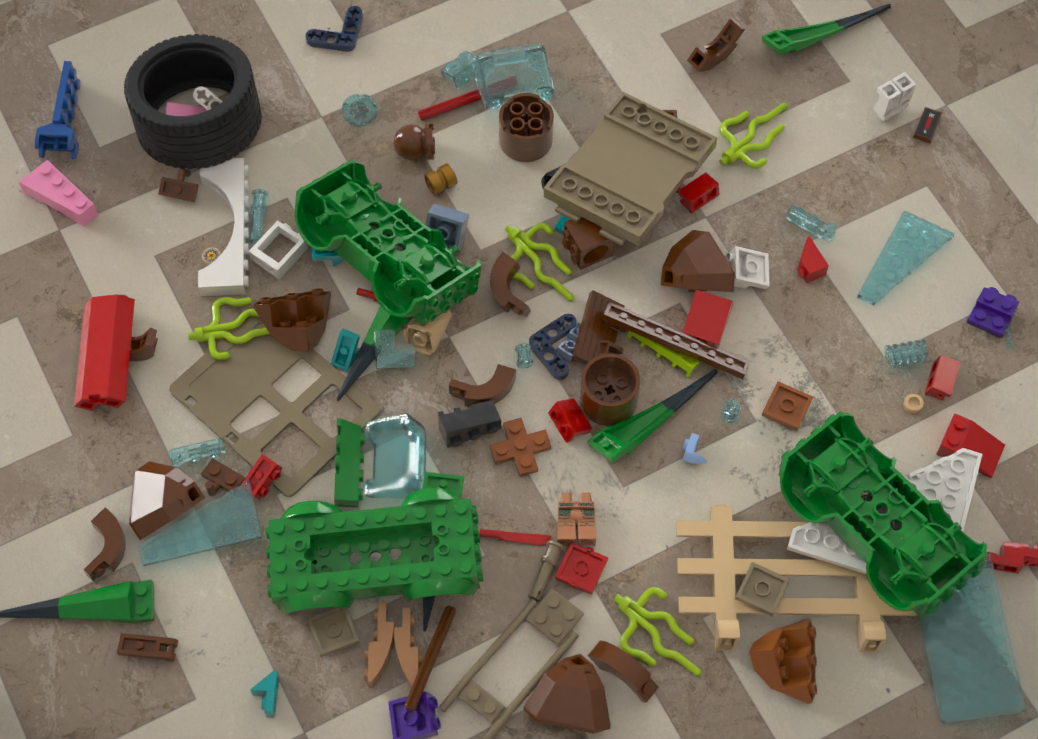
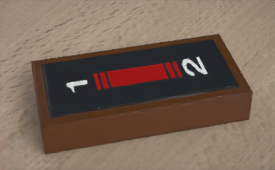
[913,107,942,143]

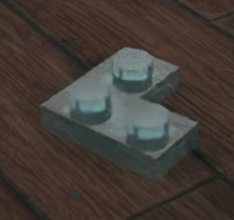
[374,330,415,369]

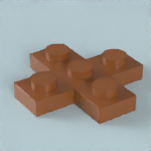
[490,417,551,477]

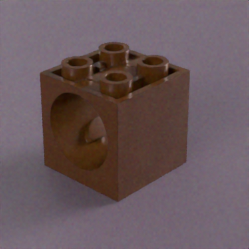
[562,217,614,270]

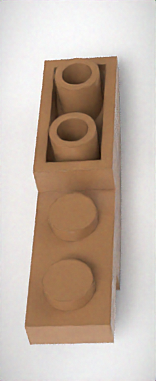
[364,602,395,688]
[394,608,423,688]

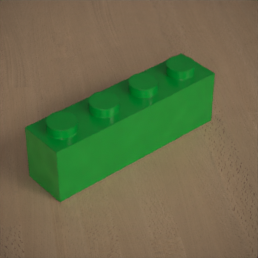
[334,418,365,507]

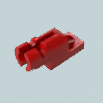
[982,542,1038,574]

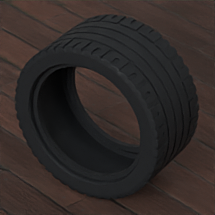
[124,34,262,169]

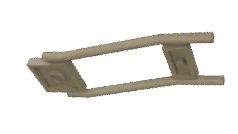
[439,589,584,739]

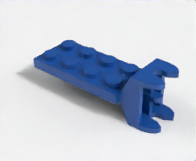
[35,61,80,159]

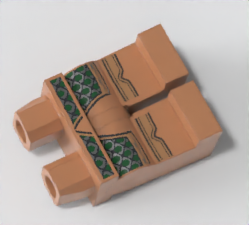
[557,493,596,546]

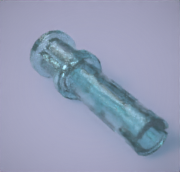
[250,189,268,244]

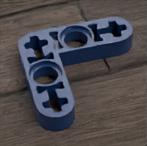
[306,6,363,52]
[529,314,577,380]

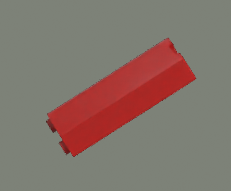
[74,294,135,411]

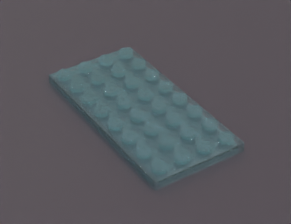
[919,552,1026,723]

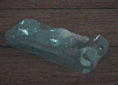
[786,204,837,242]
[168,438,226,467]

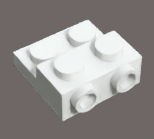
[725,246,770,289]

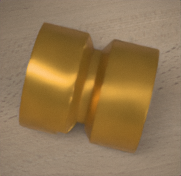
[424,163,458,196]

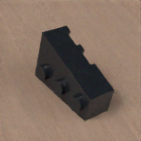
[438,400,502,448]

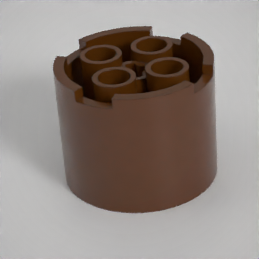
[499,93,554,162]
[580,353,640,426]

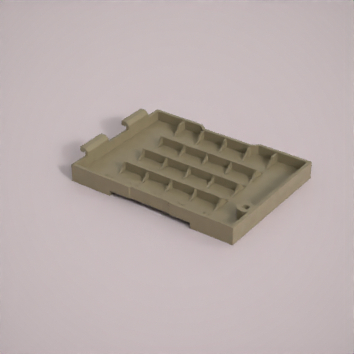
[544,92,717,246]

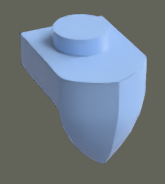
[682,433,707,464]

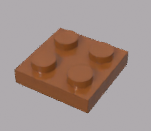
[762,381,813,431]

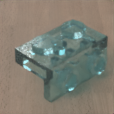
[440,51,484,89]

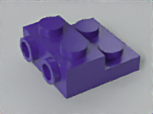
[967,287,1019,338]
[388,691,441,739]

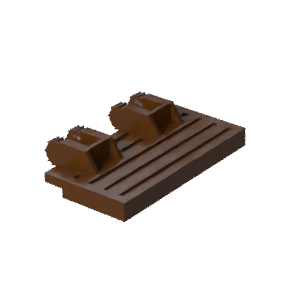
[572,290,628,365]

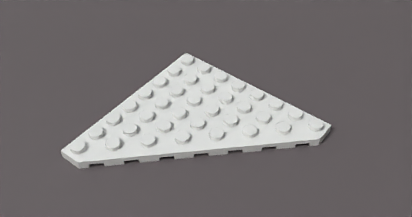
[787,448,982,575]

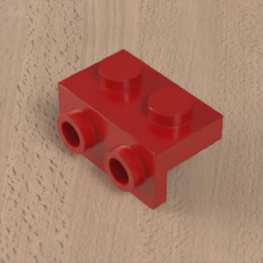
[548,398,593,443]
[240,454,283,500]

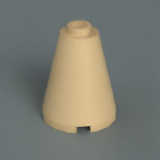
[403,310,452,355]

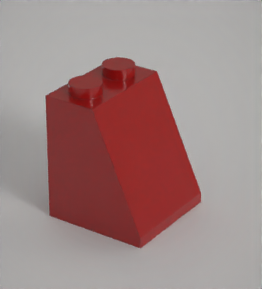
[682,290,733,347]

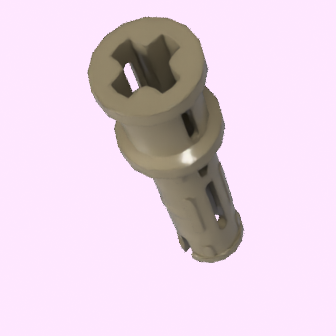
[528,540,564,602]

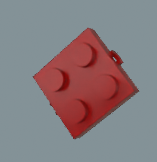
[555,542,608,595]

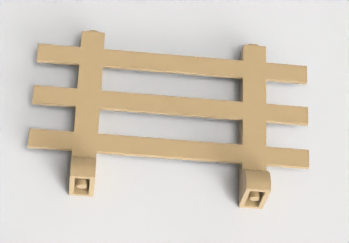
[676,504,917,652]

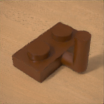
[158,168,199,202]
[201,458,245,496]

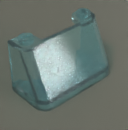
[474,44,554,109]
[363,413,426,498]

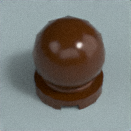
[393,123,435,160]

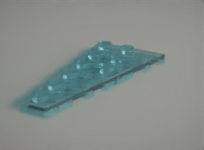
[857,210,955,306]
[138,479,262,566]

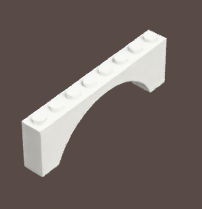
[198,158,249,296]

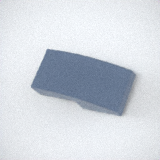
[556,323,581,362]

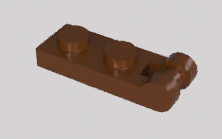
[117,633,179,662]

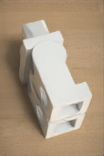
[873,72,916,122]

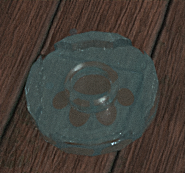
[342,94,377,126]

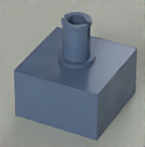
[425,204,469,256]

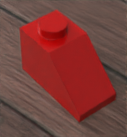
[797,237,829,283]

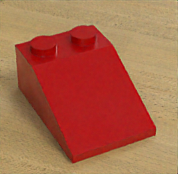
[936,413,1005,478]

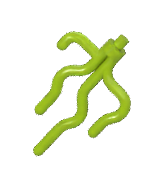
[719,102,787,169]
[505,223,574,302]
[188,297,270,360]
[613,587,702,676]

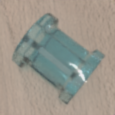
[515,344,533,368]
[721,399,740,423]

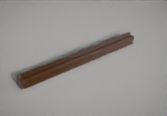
[405,605,456,712]

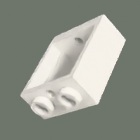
[249,220,308,280]

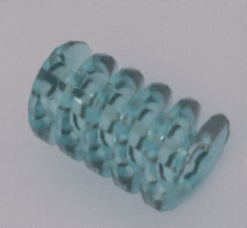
[885,339,928,368]

